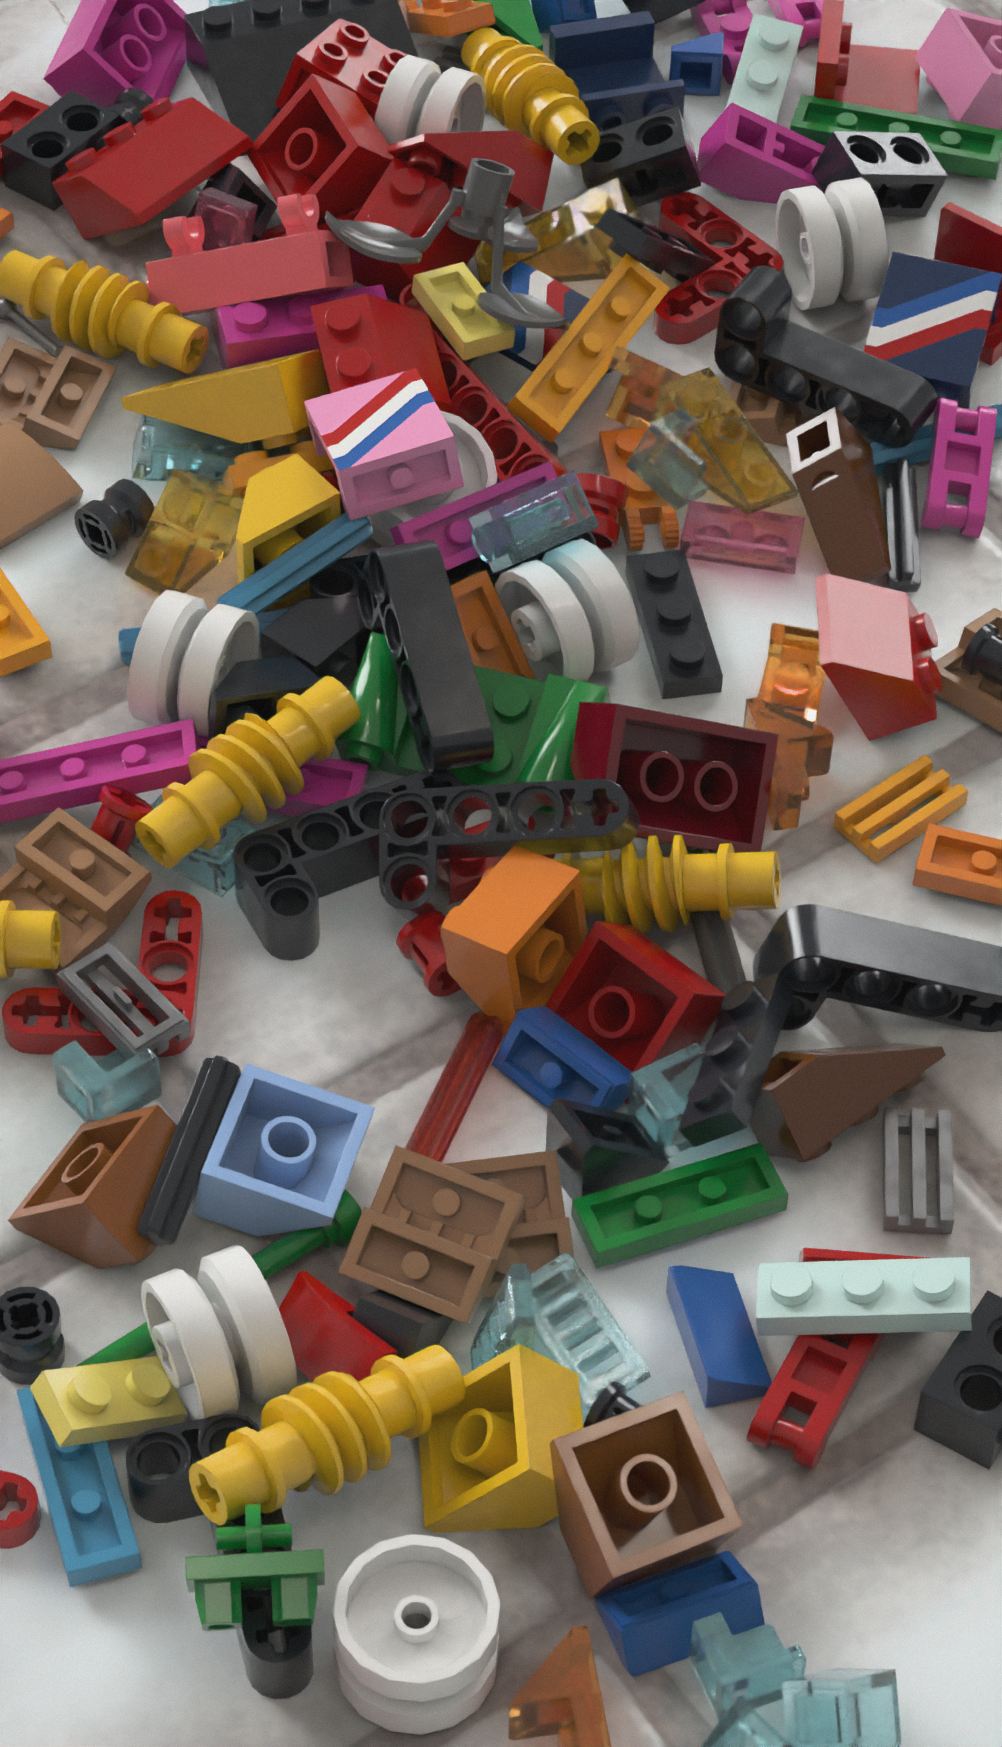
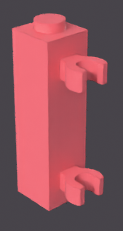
[145,194,354,317]

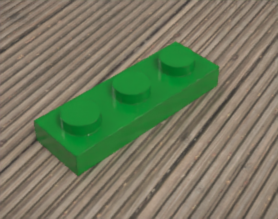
[571,1142,789,1269]

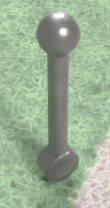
[0,298,64,358]

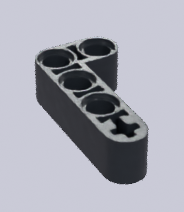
[714,265,938,448]
[357,539,494,773]
[233,769,462,961]
[379,778,640,921]
[753,904,1002,1032]
[126,1413,313,1699]

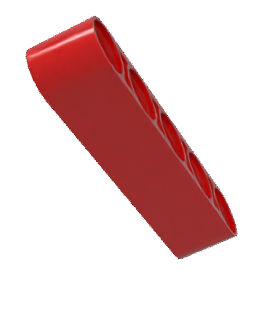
[431,327,573,508]

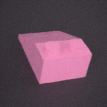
[915,7,1002,130]

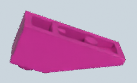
[697,102,825,204]

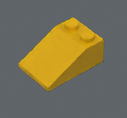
[121,349,329,449]

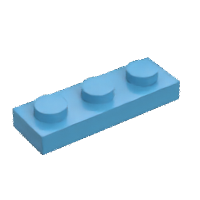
[16,1387,142,1587]

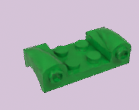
[335,632,611,815]

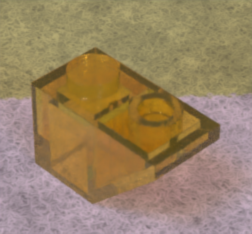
[125,468,244,595]

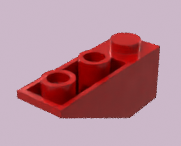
[388,130,554,218]

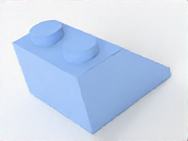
[193,1063,375,1237]

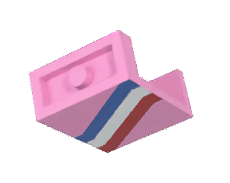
[304,368,464,521]

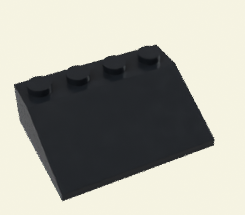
[184,0,419,157]

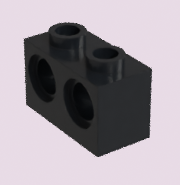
[1,91,120,211]
[581,106,702,219]
[811,131,948,217]
[913,1290,1002,1470]

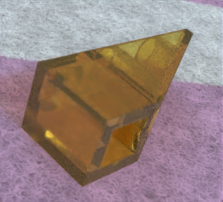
[474,177,645,288]
[650,367,798,515]

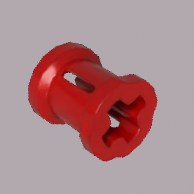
[90,786,153,858]
[396,910,462,997]

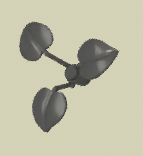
[325,158,570,330]

